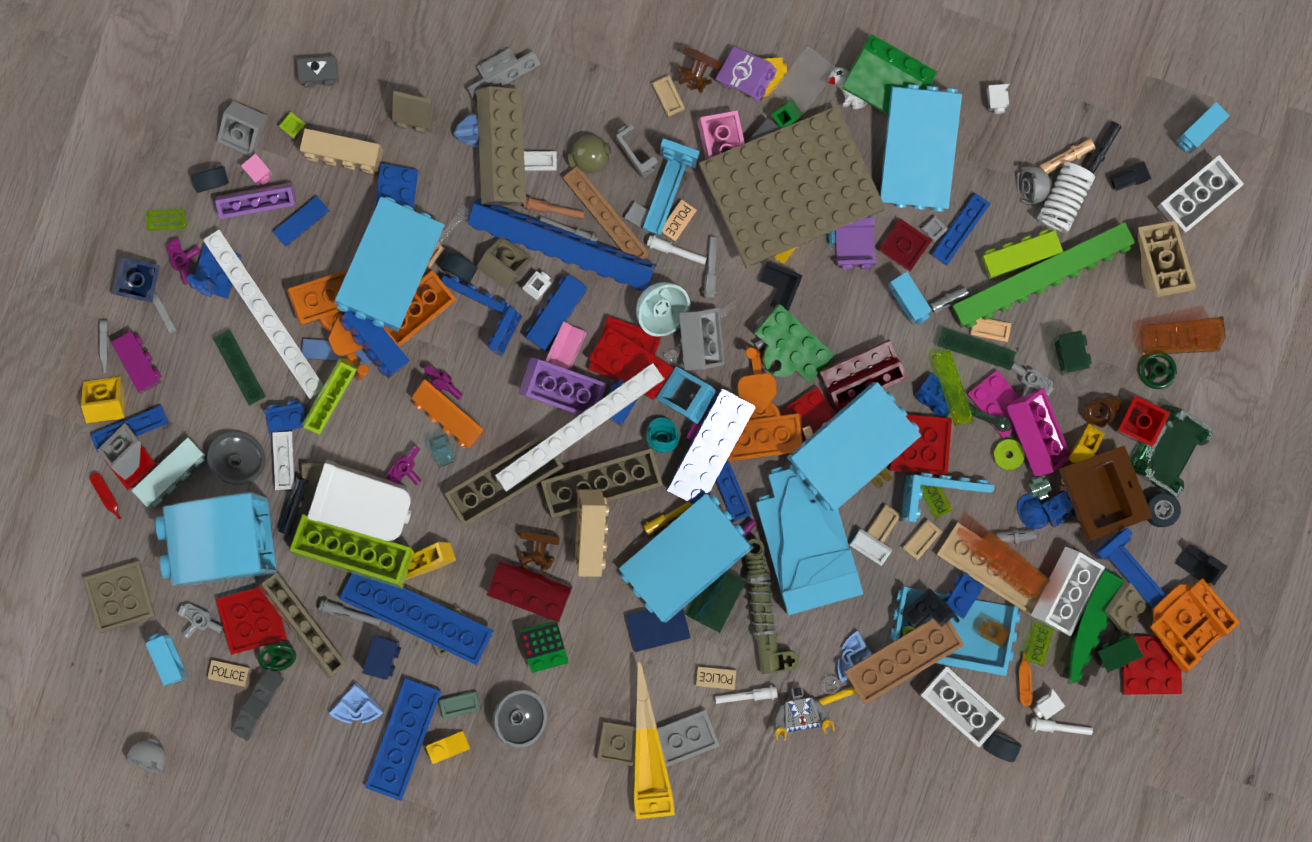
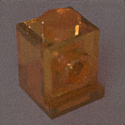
[979,619,1011,647]

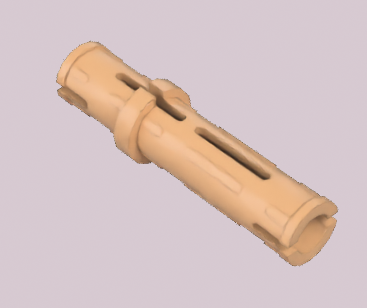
[1039,138,1095,174]

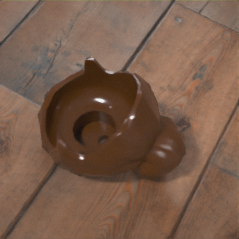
[1082,395,1122,428]

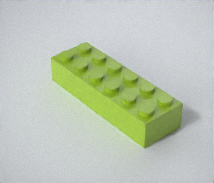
[289,514,414,589]

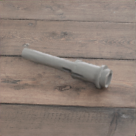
[540,216,599,242]
[702,237,718,299]
[319,599,381,626]

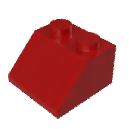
[1116,396,1170,447]

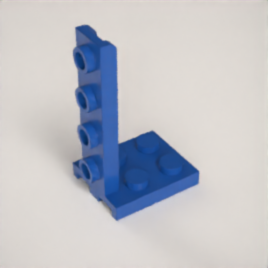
[187,244,242,299]
[442,275,522,357]
[1092,528,1166,610]

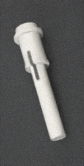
[647,235,707,265]
[715,685,778,704]
[1030,717,1093,735]

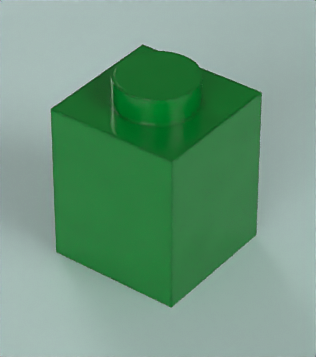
[771,99,803,129]

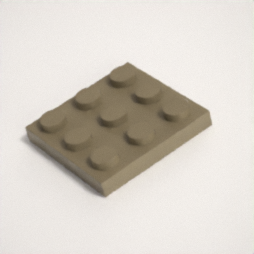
[83,561,155,633]

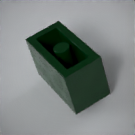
[1097,634,1143,673]

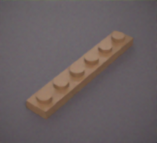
[563,166,650,260]

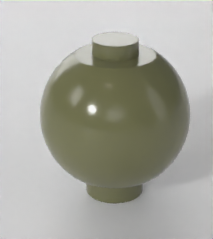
[567,135,611,173]

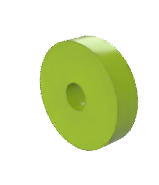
[993,439,1025,470]

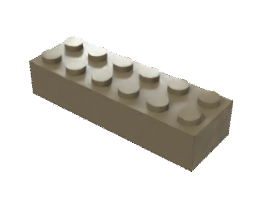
[477,86,526,206]
[445,434,564,527]
[541,448,663,519]

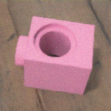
[241,153,273,186]

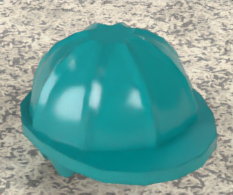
[646,417,679,453]

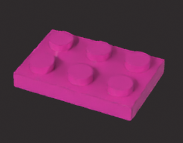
[967,370,1020,439]

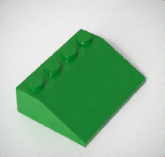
[842,34,937,114]

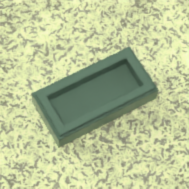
[439,691,481,719]

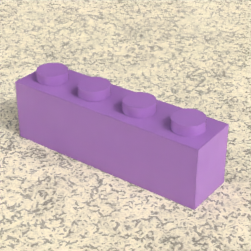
[215,182,297,219]

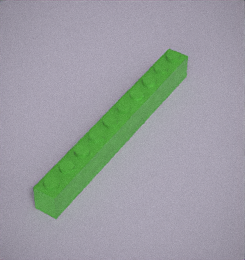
[952,222,1135,329]

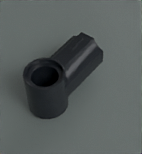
[1110,161,1152,191]

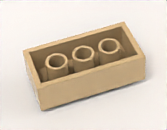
[300,129,383,174]
[574,490,609,577]

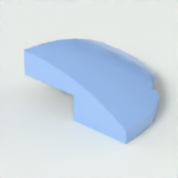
[838,631,872,683]
[329,682,383,723]

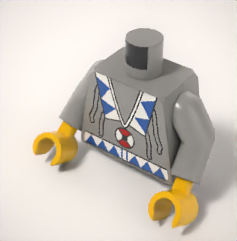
[775,687,835,741]

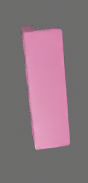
[545,322,587,370]

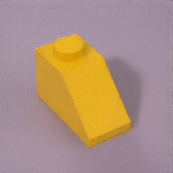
[762,57,787,100]
[1068,424,1105,464]
[426,731,470,764]

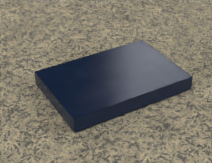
[625,609,691,652]

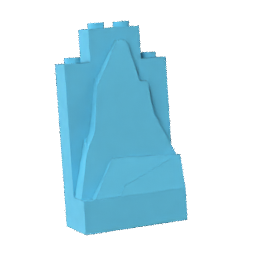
[755,464,863,615]

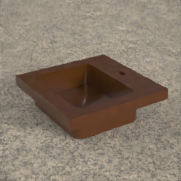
[1059,445,1153,542]

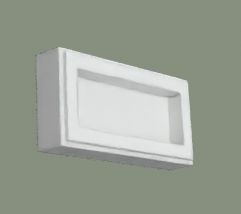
[524,151,557,171]
[850,528,893,566]

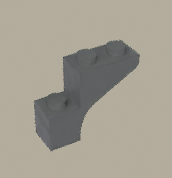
[231,669,285,741]

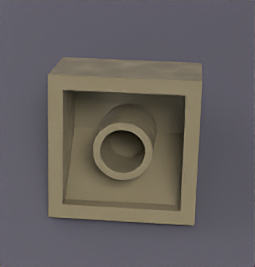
[477,237,533,291]

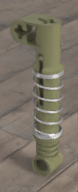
[745,539,799,674]

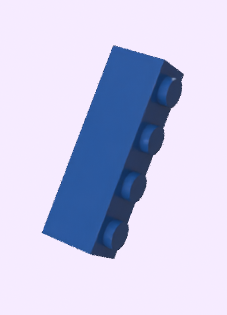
[525,274,588,352]
[340,311,410,379]

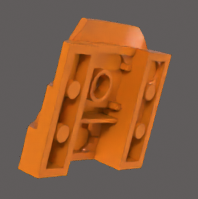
[1150,578,1240,673]

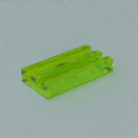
[146,209,186,231]

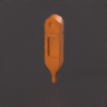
[1018,653,1032,706]

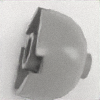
[1016,166,1052,205]
[126,739,166,773]

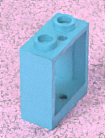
[1177,102,1230,153]
[888,272,932,325]
[656,366,718,424]
[145,633,188,686]

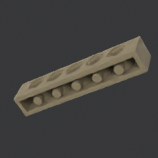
[258,572,347,678]

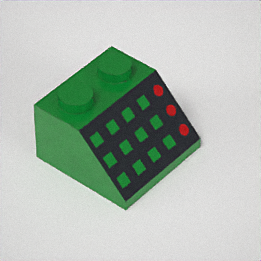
[520,620,569,673]

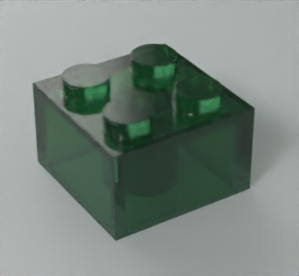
[1054,330,1092,376]

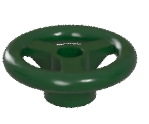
[1139,351,1177,389]
[258,643,296,671]

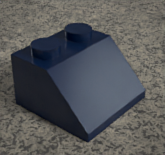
[111,256,160,303]
[362,636,401,680]

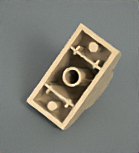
[1138,221,1196,298]

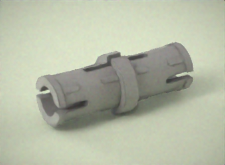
[930,286,970,314]
[996,529,1036,545]

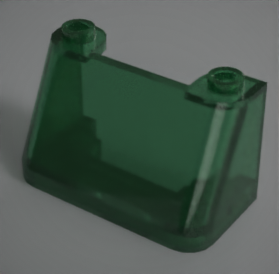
[1130,405,1215,498]

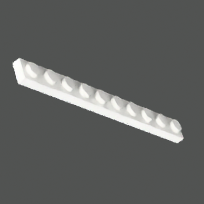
[203,230,324,399]
[495,363,664,491]

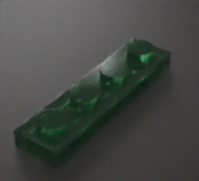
[937,328,1016,371]
[213,330,266,406]

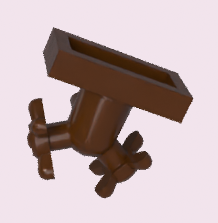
[678,47,722,93]
[519,531,560,572]

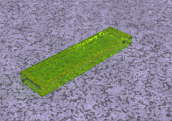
[932,351,974,426]

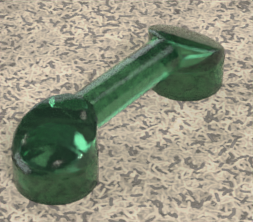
[960,403,1012,432]

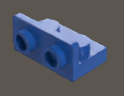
[914,373,962,418]
[264,400,306,434]
[1043,490,1076,528]
[944,572,984,619]

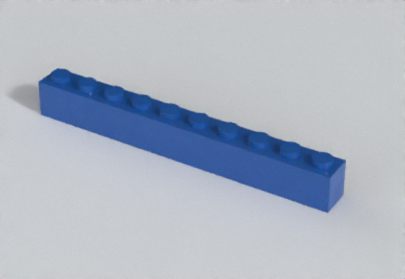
[468,198,657,291]

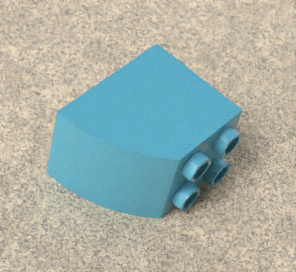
[156,493,277,586]

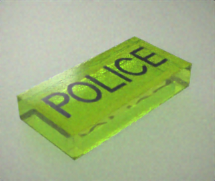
[920,476,953,519]
[1025,623,1054,666]

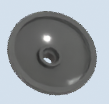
[207,432,266,485]
[493,690,547,748]

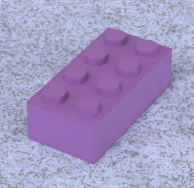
[518,357,606,415]

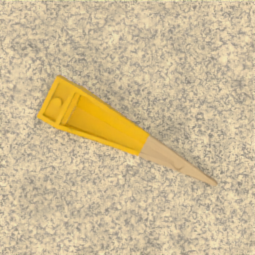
[634,661,675,819]

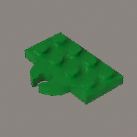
[753,304,834,383]

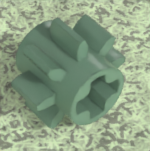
[1028,475,1051,500]

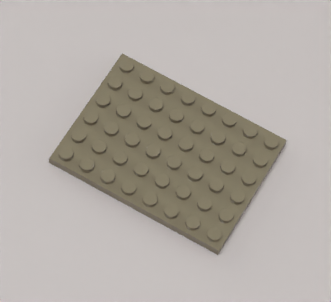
[699,106,885,268]

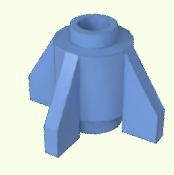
[454,114,479,148]

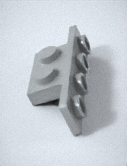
[468,48,540,101]

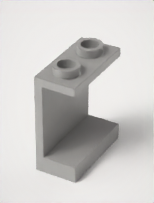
[616,125,658,179]

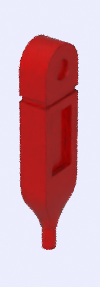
[90,473,121,520]

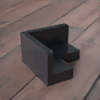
[759,261,803,311]
[1176,545,1228,586]
[902,588,960,629]

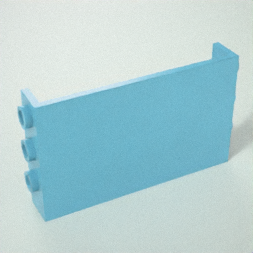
[879,84,962,211]
[334,197,444,332]
[787,382,921,511]
[619,494,753,623]
[890,586,1021,676]

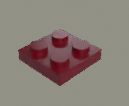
[879,219,932,272]

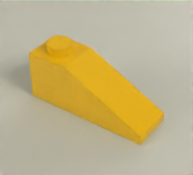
[405,542,456,580]

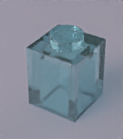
[429,433,457,468]

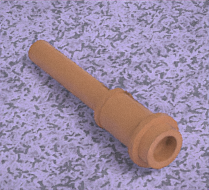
[523,196,585,219]

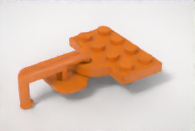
[287,269,369,381]
[728,347,804,462]

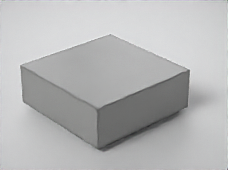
[624,202,649,229]
[921,216,948,243]

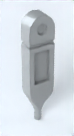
[152,291,177,333]
[100,320,109,373]

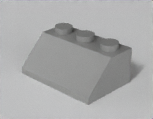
[679,308,725,370]

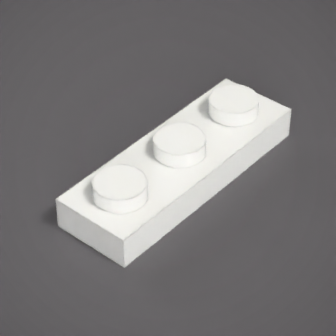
[272,431,295,490]

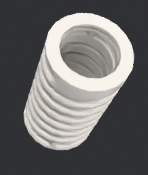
[1037,162,1095,233]

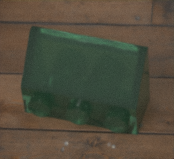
[685,571,746,633]

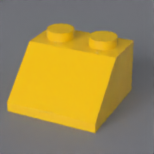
[81,376,125,424]

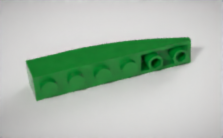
[1068,570,1125,685]

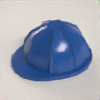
[1017,494,1050,529]

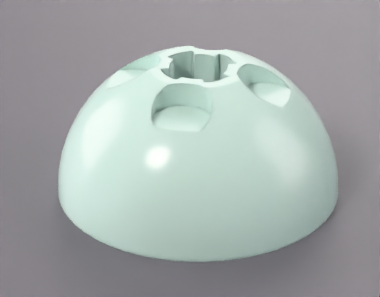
[636,282,690,337]

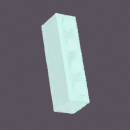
[131,438,206,508]

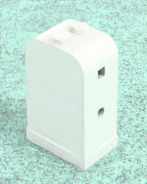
[308,459,412,541]

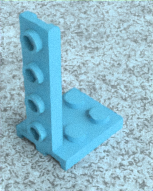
[643,138,700,236]
[901,473,994,522]

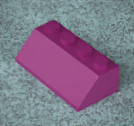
[1007,388,1070,476]

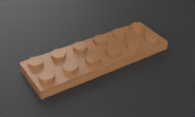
[844,619,965,705]

